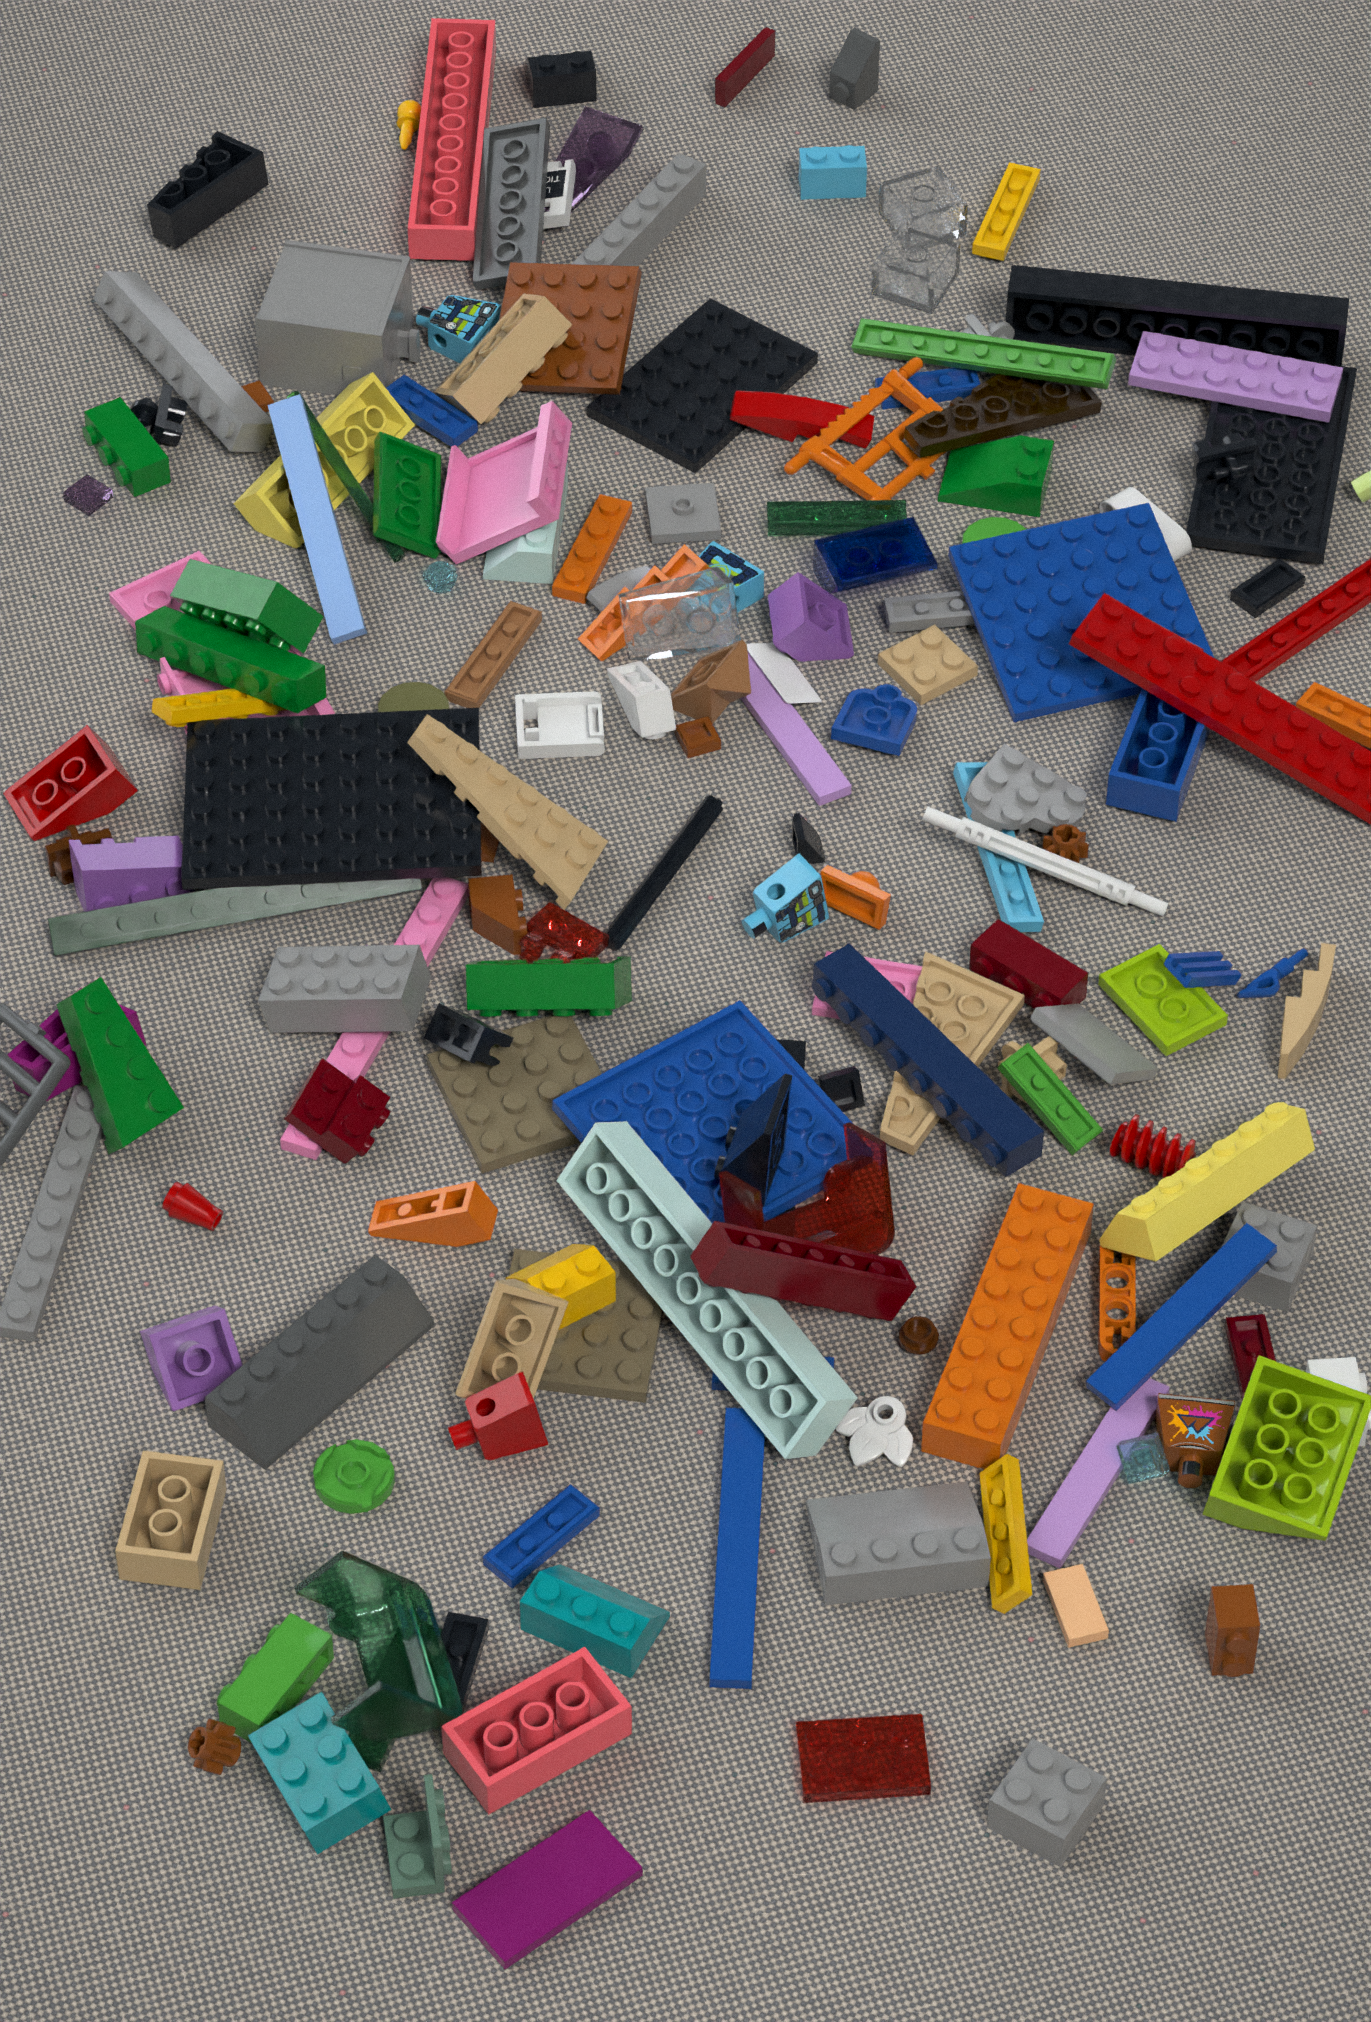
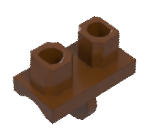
[45,824,112,885]

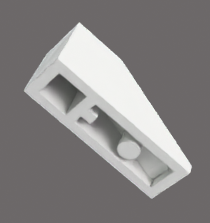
[607,661,676,739]

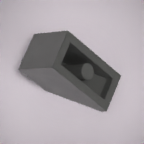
[829,27,880,110]

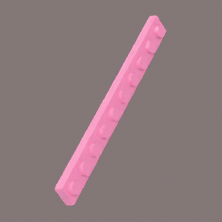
[280,877,469,1160]

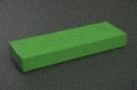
[997,1043,1103,1156]

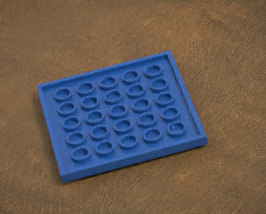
[948,503,1214,722]
[552,1000,878,1229]

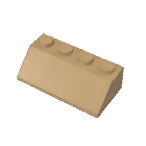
[434,293,572,424]

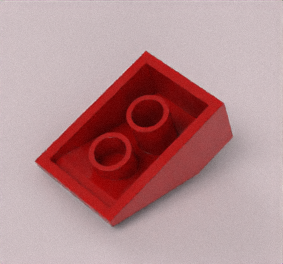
[3,725,138,841]

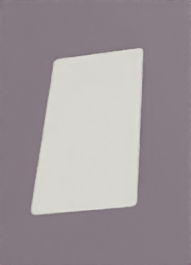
[747,643,822,704]

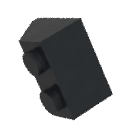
[523,51,597,108]

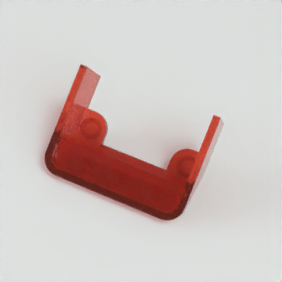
[719,1122,895,1255]

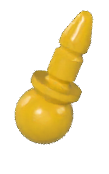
[397,100,421,150]

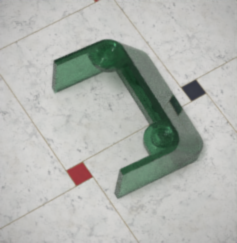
[294,1551,463,1743]

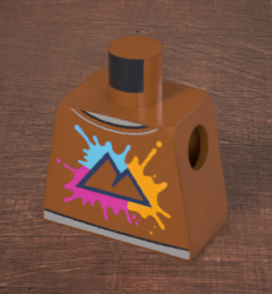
[1155,1393,1235,1488]

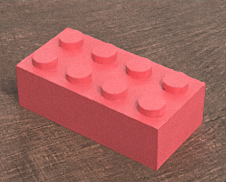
[441,1647,632,1815]

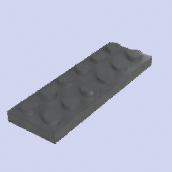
[472,118,550,290]

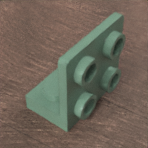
[383,1774,452,1899]

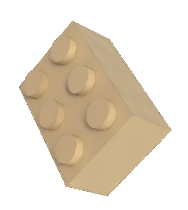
[115,1450,227,1590]

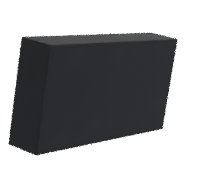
[1230,559,1305,618]

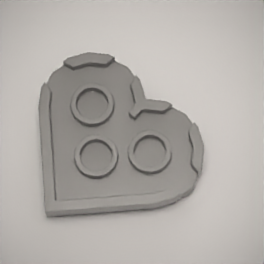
[964,743,1087,834]

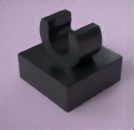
[818,1066,865,1112]

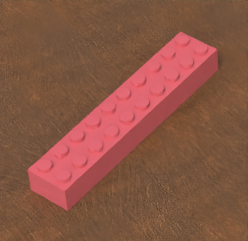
[408,18,496,261]

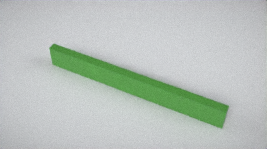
[851,318,1117,389]

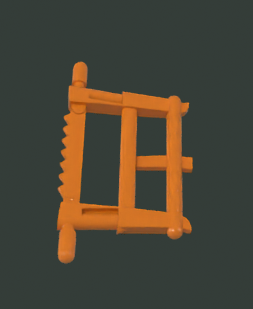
[784,357,947,512]

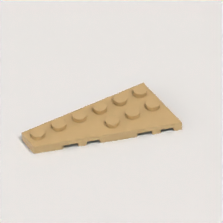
[407,714,608,910]
[879,951,1025,1155]

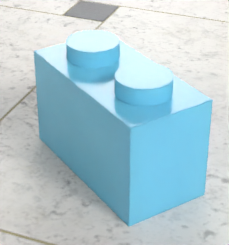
[798,145,867,200]

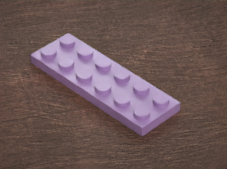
[1128,331,1343,422]

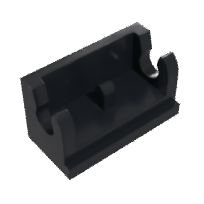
[424,1003,514,1066]

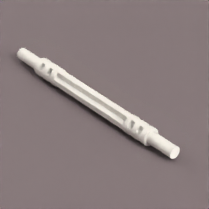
[922,806,1169,917]

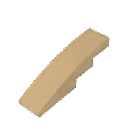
[1278,943,1336,1079]

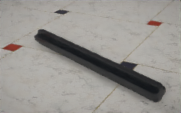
[603,795,723,951]

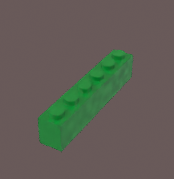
[135,606,327,713]

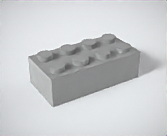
[258,945,431,1033]

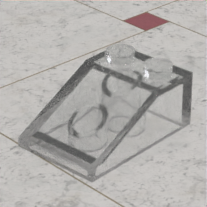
[618,566,741,661]

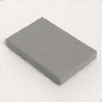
[1030,1003,1159,1085]

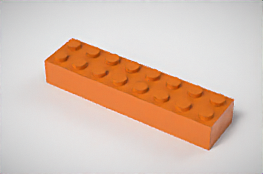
[921,1183,1094,1469]

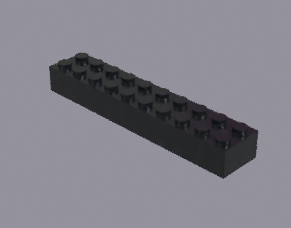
[1006,265,1349,366]

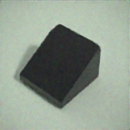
[792,813,825,864]

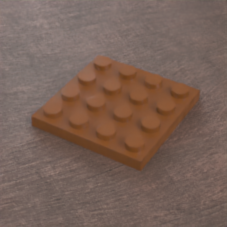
[499,262,642,395]

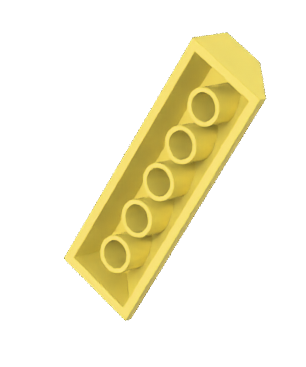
[233,372,415,549]
[1099,1102,1315,1262]

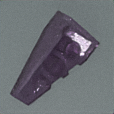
[544,106,644,212]

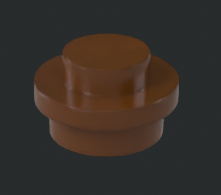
[899,1316,939,1355]

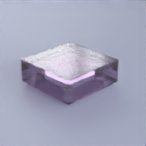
[63,474,113,516]

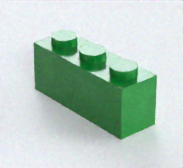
[82,397,171,497]

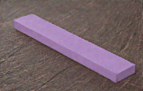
[740,652,852,806]
[1027,1378,1170,1569]

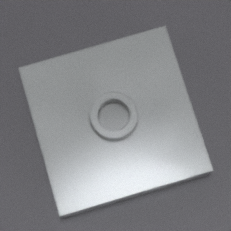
[645,483,721,544]

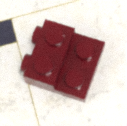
[284,1058,391,1164]

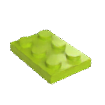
[1098,944,1228,1056]

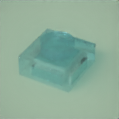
[1116,1432,1170,1484]

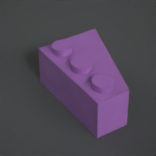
[69,836,195,911]

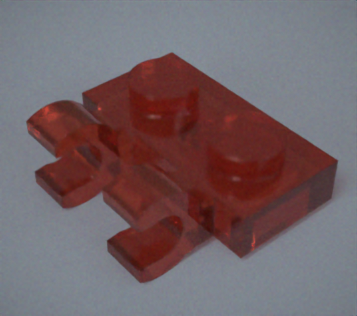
[519,902,609,963]

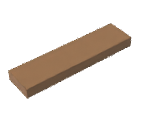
[445,601,542,708]

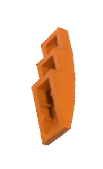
[578,544,712,661]

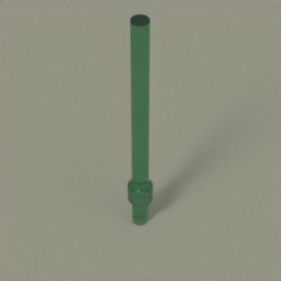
[287,391,405,563]

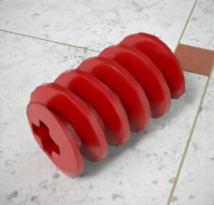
[1109,1114,1196,1178]

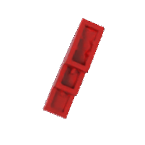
[730,391,875,449]

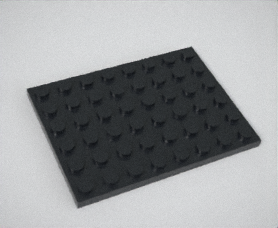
[181,707,482,890]

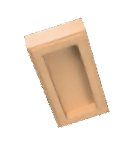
[1043,1564,1109,1648]

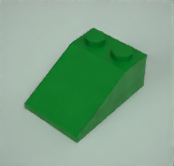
[938,435,1054,517]

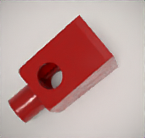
[448,1371,549,1460]

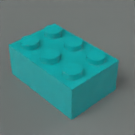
[248,1691,392,1855]

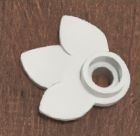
[836,1396,913,1467]

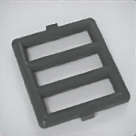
[0,1003,71,1166]

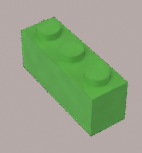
[217,1613,334,1743]

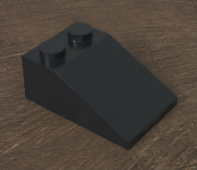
[714,1074,792,1207]

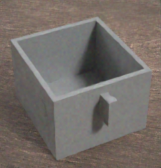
[255,240,420,396]

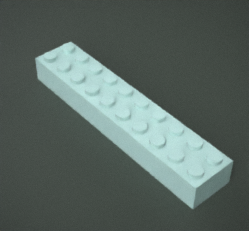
[556,1121,858,1459]

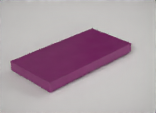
[452,1810,643,1970]

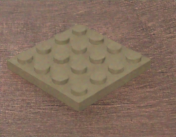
[426,1015,602,1174]
[509,1249,664,1403]

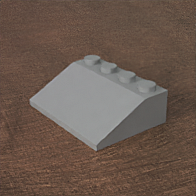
[806,1481,991,1606]

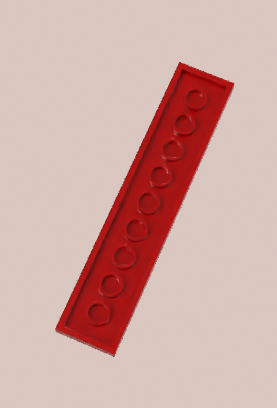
[1069,593,1371,824]

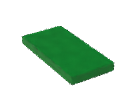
[373,432,441,559]

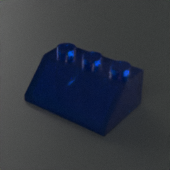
[813,517,938,593]

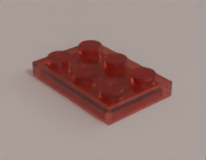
[795,1714,931,1803]

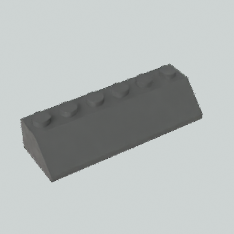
[205,1255,434,1470]

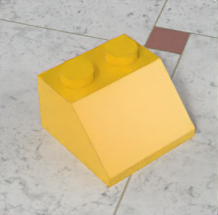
[506,1244,616,1330]

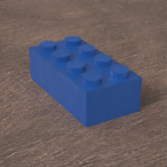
[1106,688,1211,822]

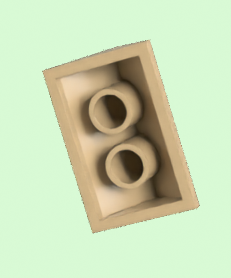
[455,1279,568,1399]

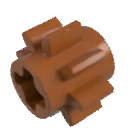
[1043,824,1089,863]
[188,1719,241,1775]

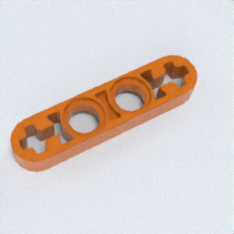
[1098,1246,1136,1362]

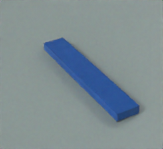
[1086,1223,1277,1411]

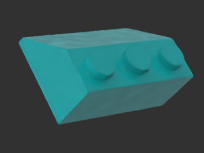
[520,1564,670,1678]

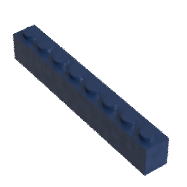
[812,943,1044,1177]

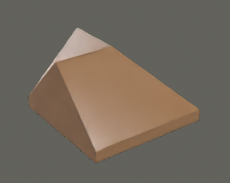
[671,639,751,724]

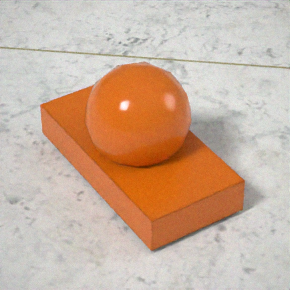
[820,865,891,930]

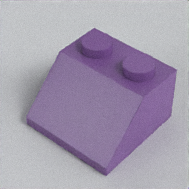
[768,572,854,662]
[140,1305,242,1411]

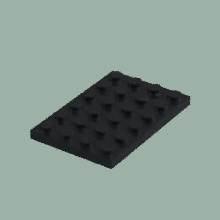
[587,298,818,474]

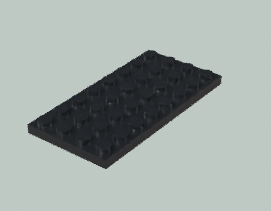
[1186,363,1357,564]

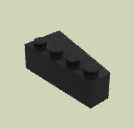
[147,131,269,248]

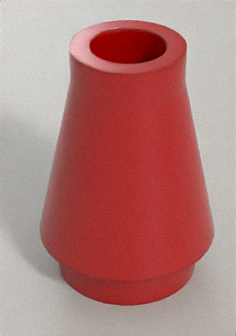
[162,1182,223,1231]

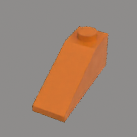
[368,1181,498,1247]

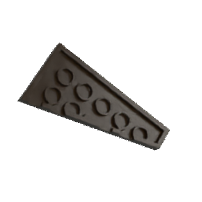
[904,343,1102,458]

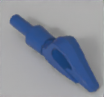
[1237,948,1308,999]

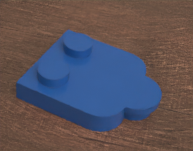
[831,684,917,756]

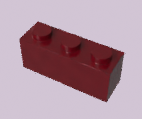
[969,919,1088,1009]

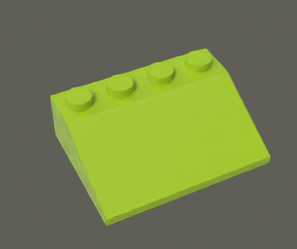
[1202,1355,1371,1541]

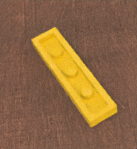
[972,162,1041,261]
[152,689,287,727]
[979,1454,1033,1614]

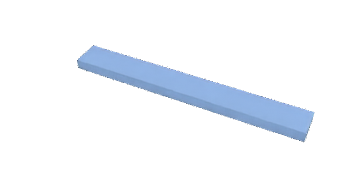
[268,394,367,645]

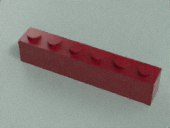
[690,1221,917,1321]

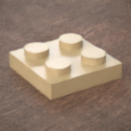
[878,624,978,705]

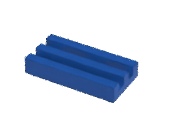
[1164,951,1242,988]

